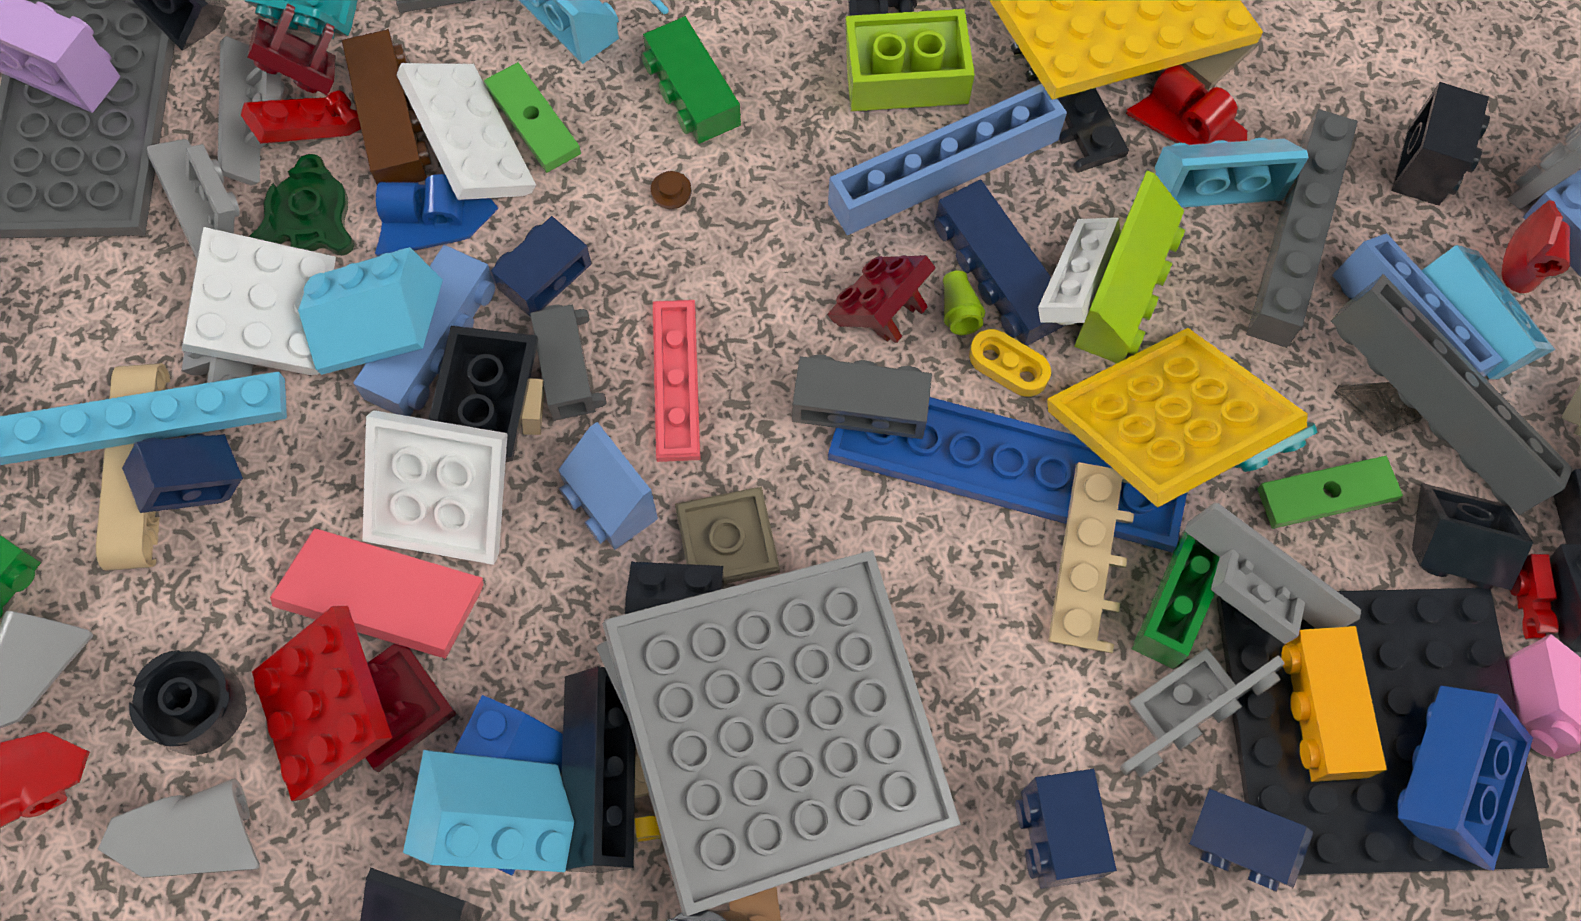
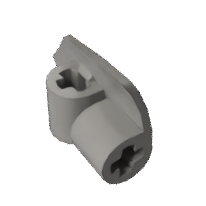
[0,611,93,728]
[98,779,260,878]

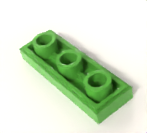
[484,62,581,173]
[1257,455,1403,529]

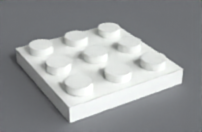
[181,227,336,375]
[362,410,507,565]

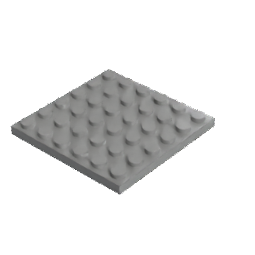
[602,550,961,916]

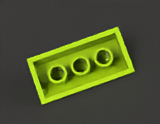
[1074,171,1186,363]

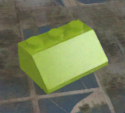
[845,9,975,111]

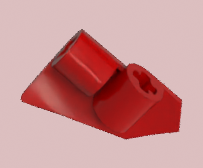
[1126,65,1248,145]
[1501,200,1570,293]
[0,732,90,828]

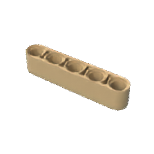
[96,363,170,571]

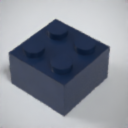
[1015,768,1117,889]

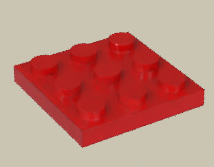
[252,606,392,802]

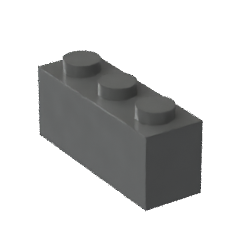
[792,355,932,439]

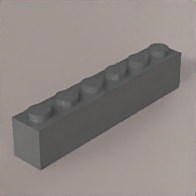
[1246,109,1358,348]
[1331,274,1573,515]

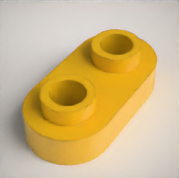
[969,329,1051,397]

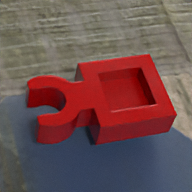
[1509,554,1558,640]

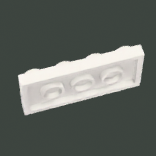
[397,63,536,200]

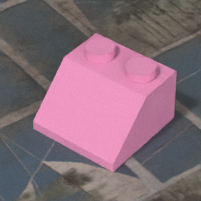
[1506,634,1581,759]

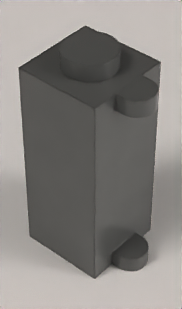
[530,304,607,421]

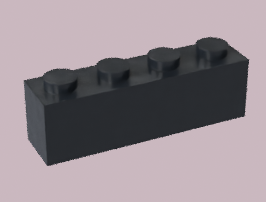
[561,666,636,873]

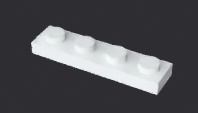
[1038,218,1120,325]

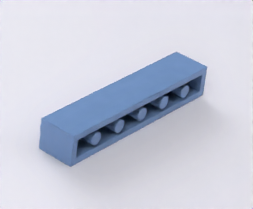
[828,84,1067,235]

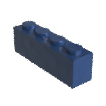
[934,179,1066,346]

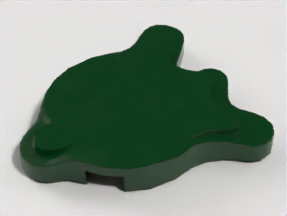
[249,154,354,256]

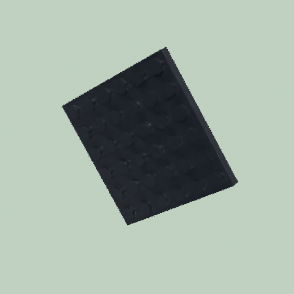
[1216,588,1549,876]

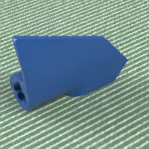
[375,174,499,257]

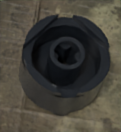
[129,650,247,756]

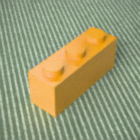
[1281,626,1387,782]

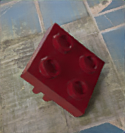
[247,3,336,96]
[827,255,936,343]
[365,643,457,773]

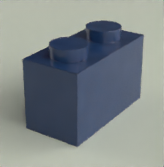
[491,216,592,317]
[122,434,243,513]
[1189,788,1313,892]

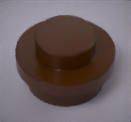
[651,171,692,209]

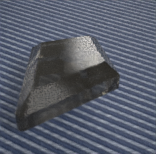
[1334,382,1423,437]

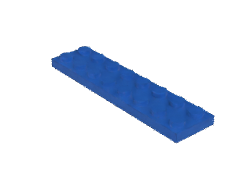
[828,397,1187,552]

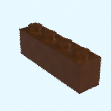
[342,29,432,185]

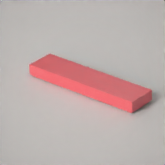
[653,300,701,462]

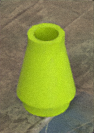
[943,270,986,335]

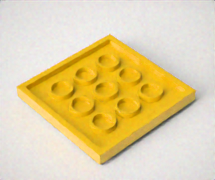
[1047,328,1308,508]

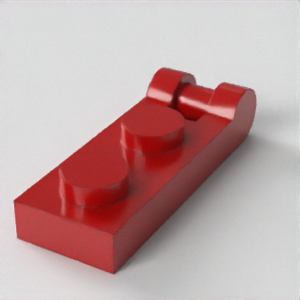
[241,90,361,144]

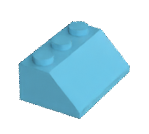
[519,0,619,64]
[1155,138,1309,207]
[1421,245,1555,379]
[298,247,443,375]
[403,750,574,872]

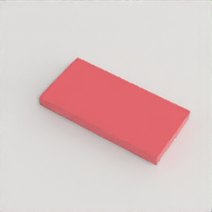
[270,528,483,659]

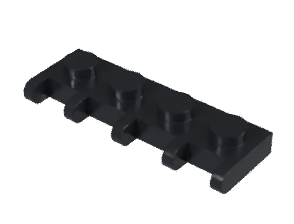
[1011,42,1129,173]

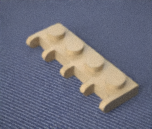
[1048,462,1134,653]

